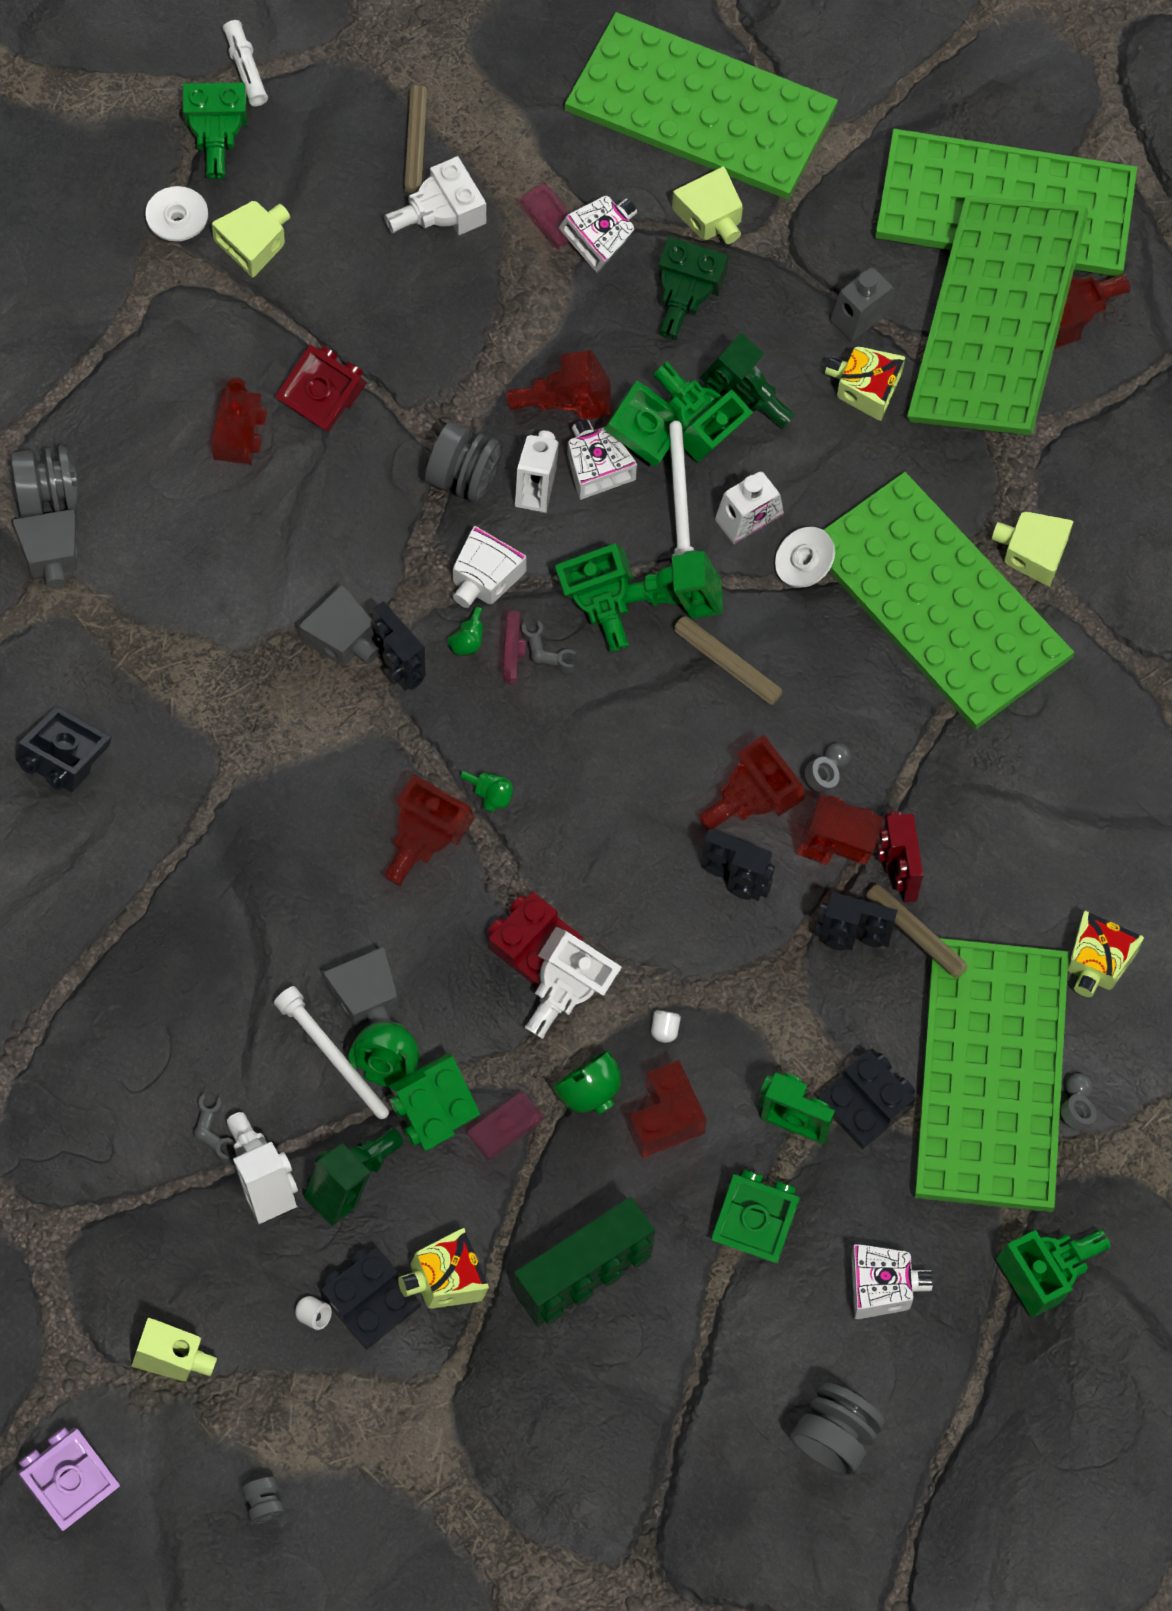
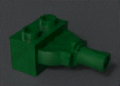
[658,236,728,340]
[699,332,795,429]
[304,1128,403,1226]

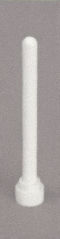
[669,421,694,566]
[274,986,389,1119]

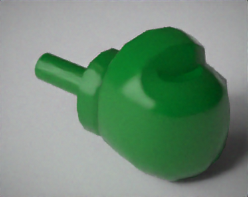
[447,607,484,656]
[461,771,513,812]

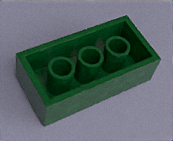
[514,1197,655,1327]

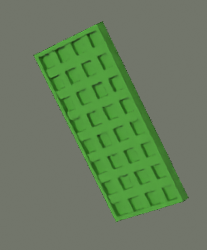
[565,12,838,200]
[876,129,1137,277]
[907,196,1089,435]
[824,472,1075,730]
[915,938,1069,1212]

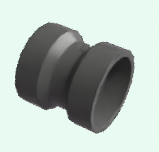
[241,1477,285,1525]

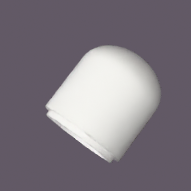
[651,1010,681,1043]
[295,1296,332,1330]

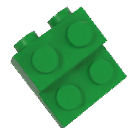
[604,380,676,467]
[389,1053,481,1151]
[758,1072,835,1145]
[711,1169,801,1263]

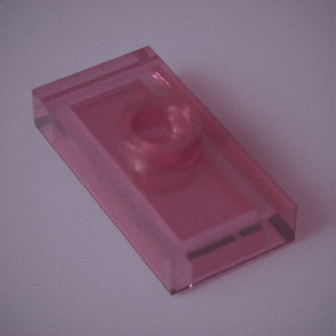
[519,182,570,250]
[504,611,526,685]
[468,1091,543,1160]

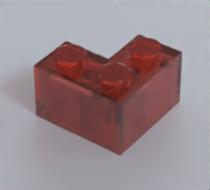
[796,795,884,865]
[628,1060,707,1159]

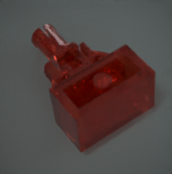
[1054,273,1131,349]
[507,350,611,419]
[212,378,267,465]
[697,735,805,831]
[383,775,475,887]

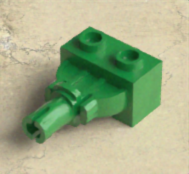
[183,83,247,179]
[653,361,753,463]
[555,543,634,653]
[625,550,723,619]
[996,1229,1110,1318]

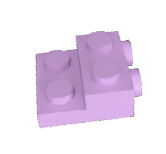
[16,1427,120,1531]

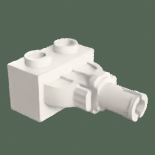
[384,156,486,235]
[524,927,621,1039]
[227,1112,298,1224]

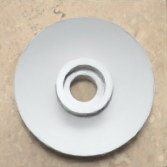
[145,186,208,241]
[775,527,835,588]

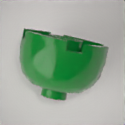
[348,1022,420,1087]
[552,1050,622,1115]

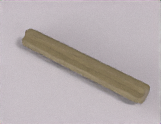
[405,85,427,194]
[674,616,782,705]
[866,884,968,978]

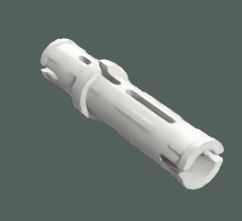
[223,20,268,106]

